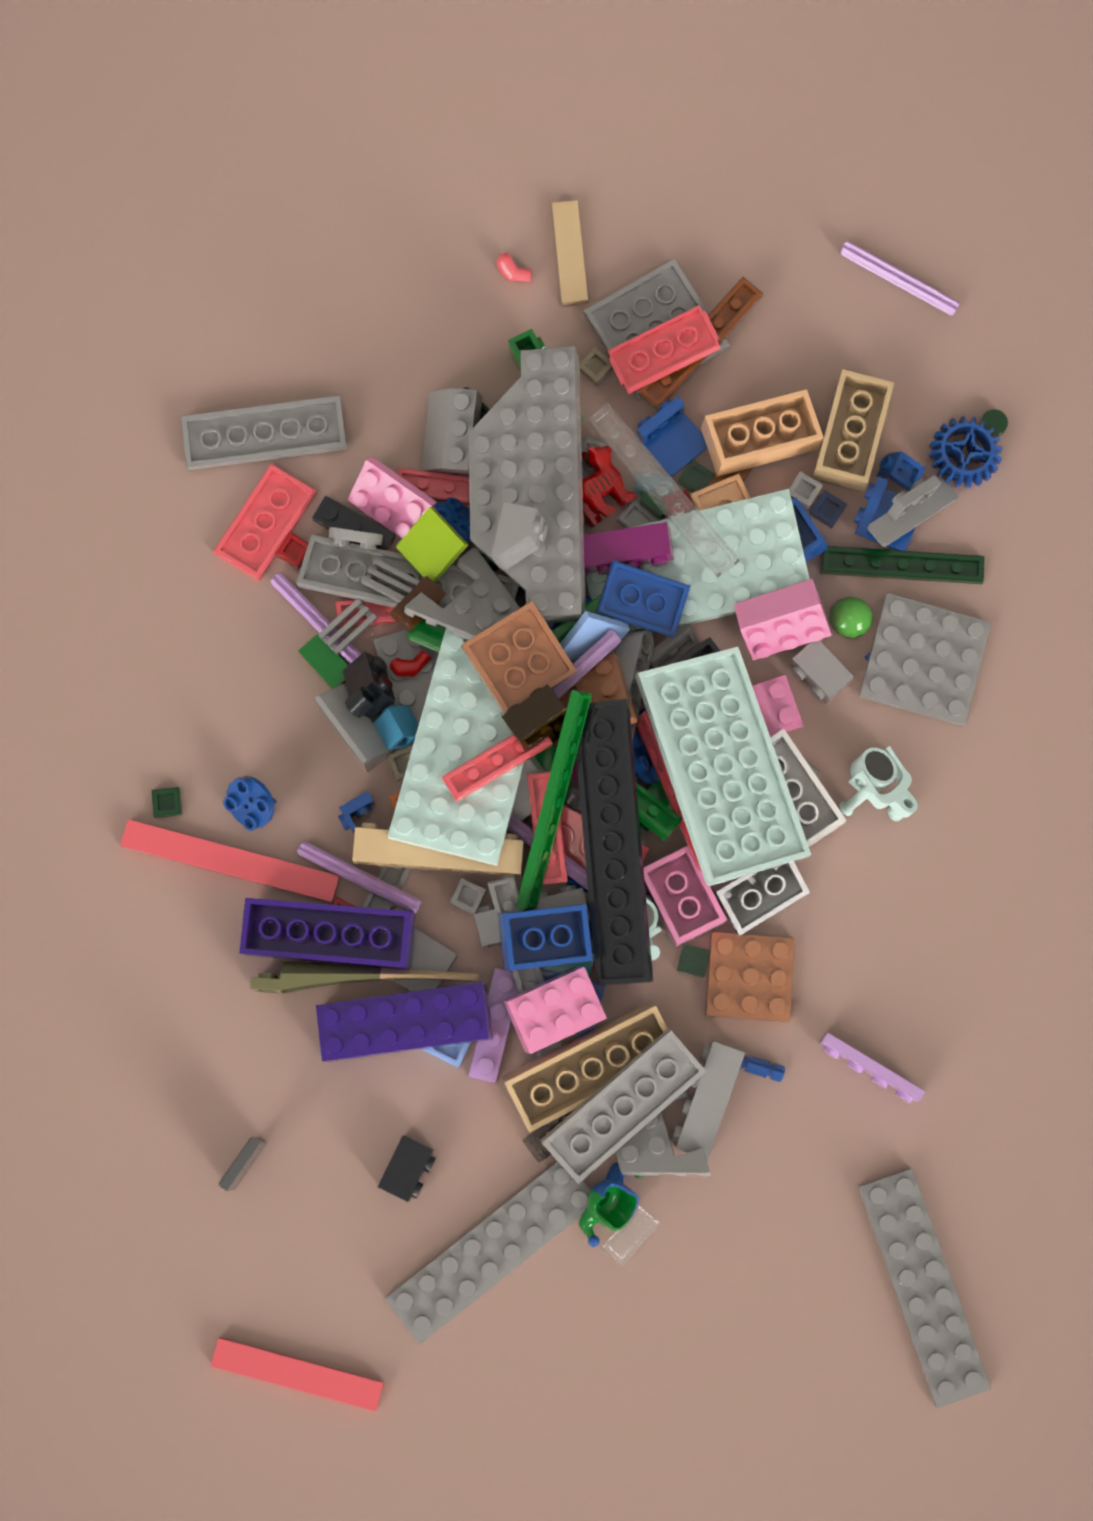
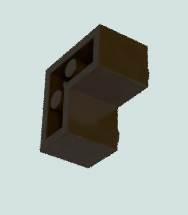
[501,684,566,752]

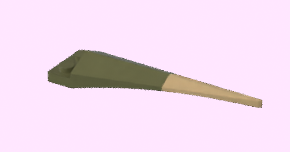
[250,961,479,994]

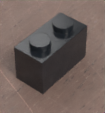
[378,1135,436,1202]

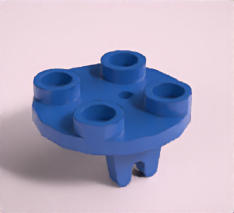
[434,497,471,542]
[632,732,659,785]
[223,776,277,831]

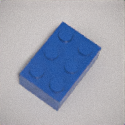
[498,904,593,971]

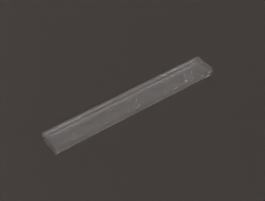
[587,403,739,578]

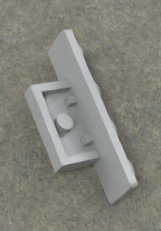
[867,475,958,547]

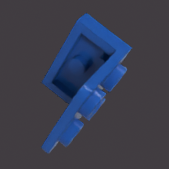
[636,397,707,477]
[854,477,915,551]

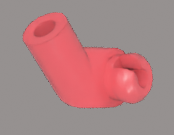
[496,253,531,282]

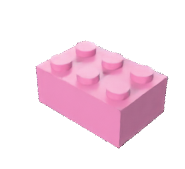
[734,579,832,660]
[644,846,727,947]
[503,966,607,1054]

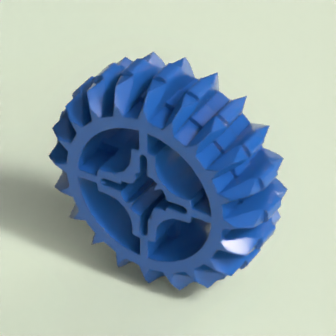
[929,416,1002,489]

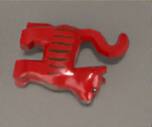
[582,445,637,528]

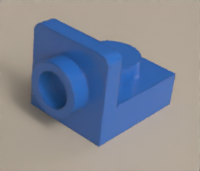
[877,451,925,492]
[338,792,375,834]

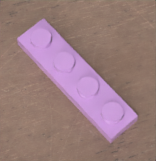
[469,968,518,1084]
[819,1033,925,1103]

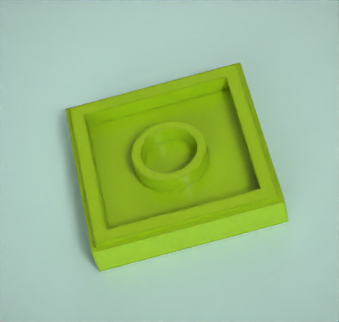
[396,507,468,583]

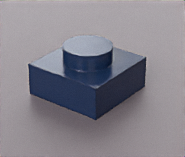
[809,490,847,529]

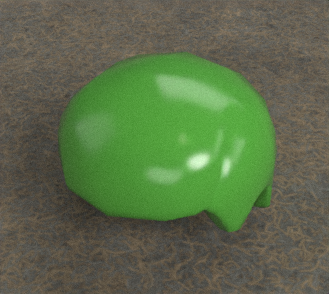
[829,597,873,638]

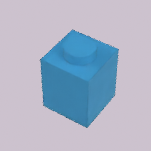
[374,705,419,750]

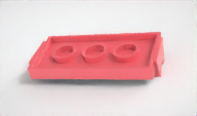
[608,305,721,394]

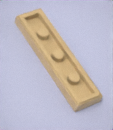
[552,200,588,306]

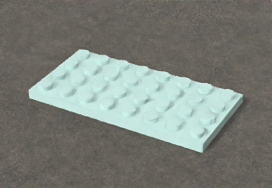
[586,489,810,633]
[388,628,525,866]
[635,647,811,887]

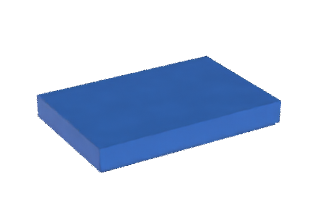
[595,560,691,638]

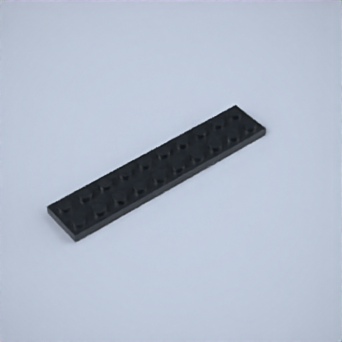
[576,699,653,985]

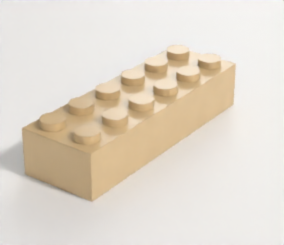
[352,823,524,877]
[501,1001,668,1133]

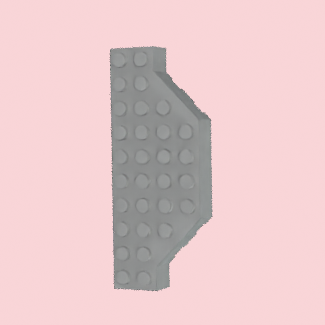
[468,346,586,623]

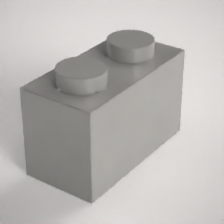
[790,640,854,703]

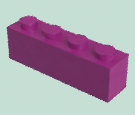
[584,522,674,577]

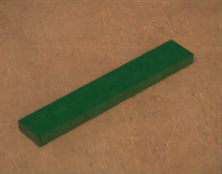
[821,546,985,584]

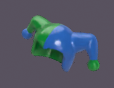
[579,1163,644,1247]

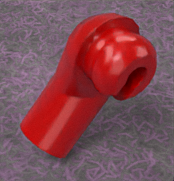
[390,650,431,677]

